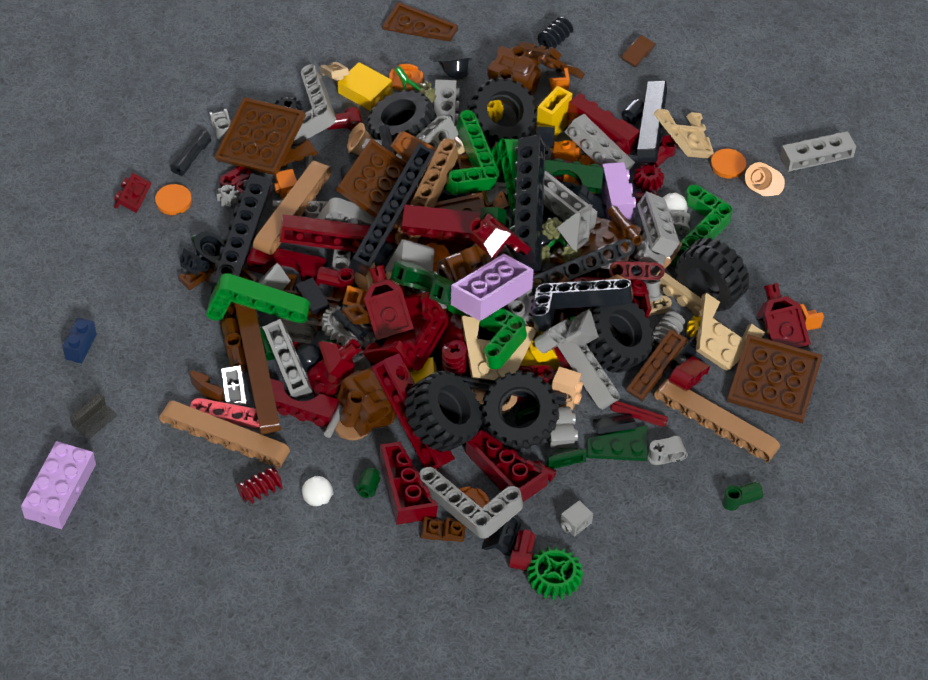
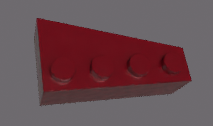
[567,93,640,155]
[402,205,481,246]
[466,430,548,502]
[379,442,438,525]

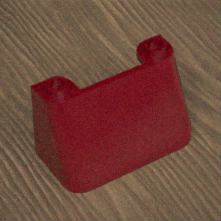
[363,292,448,372]

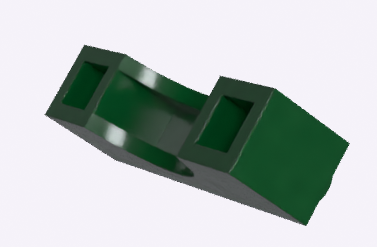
[545,158,604,194]
[390,261,455,305]

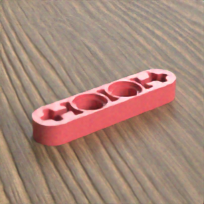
[190,398,260,428]

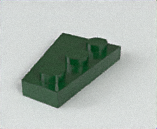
[587,425,647,461]

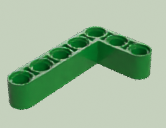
[445,110,499,194]
[491,138,518,220]
[671,185,733,268]
[206,274,310,323]
[446,304,527,369]

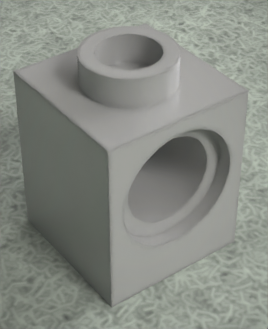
[560,501,593,537]

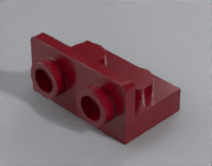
[114,173,152,213]

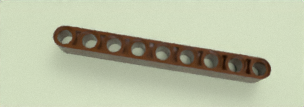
[235,303,281,435]

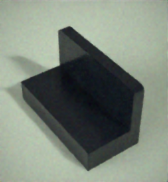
[482,515,522,556]

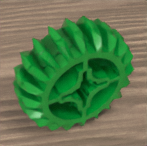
[527,546,583,601]

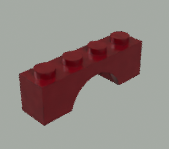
[247,247,326,286]
[270,378,339,427]

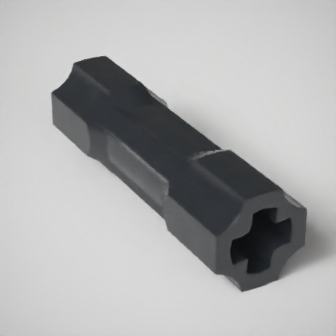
[170,129,212,176]

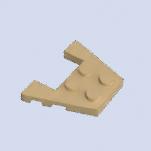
[653,109,714,158]
[696,293,765,371]
[461,316,537,381]

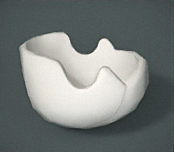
[663,193,688,212]
[302,476,333,506]

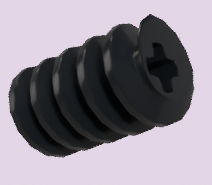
[537,17,574,50]

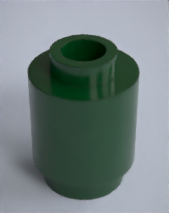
[356,467,381,498]

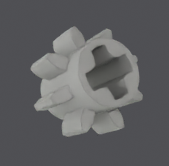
[217,185,239,207]

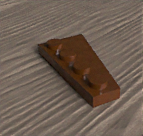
[382,2,458,42]

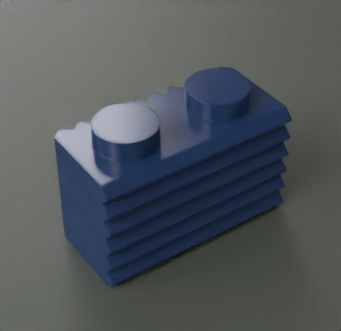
[62,317,97,364]

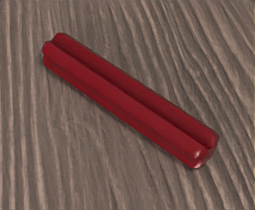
[611,401,668,427]

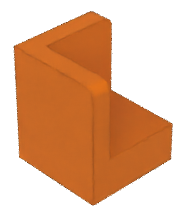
[549,68,570,92]
[800,304,824,330]

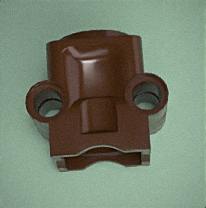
[487,46,541,103]
[437,245,492,283]
[337,368,395,437]

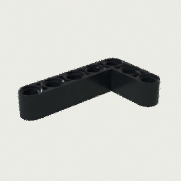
[532,279,633,332]

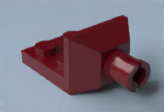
[469,213,532,259]
[364,265,414,340]
[756,283,811,348]
[307,339,362,398]

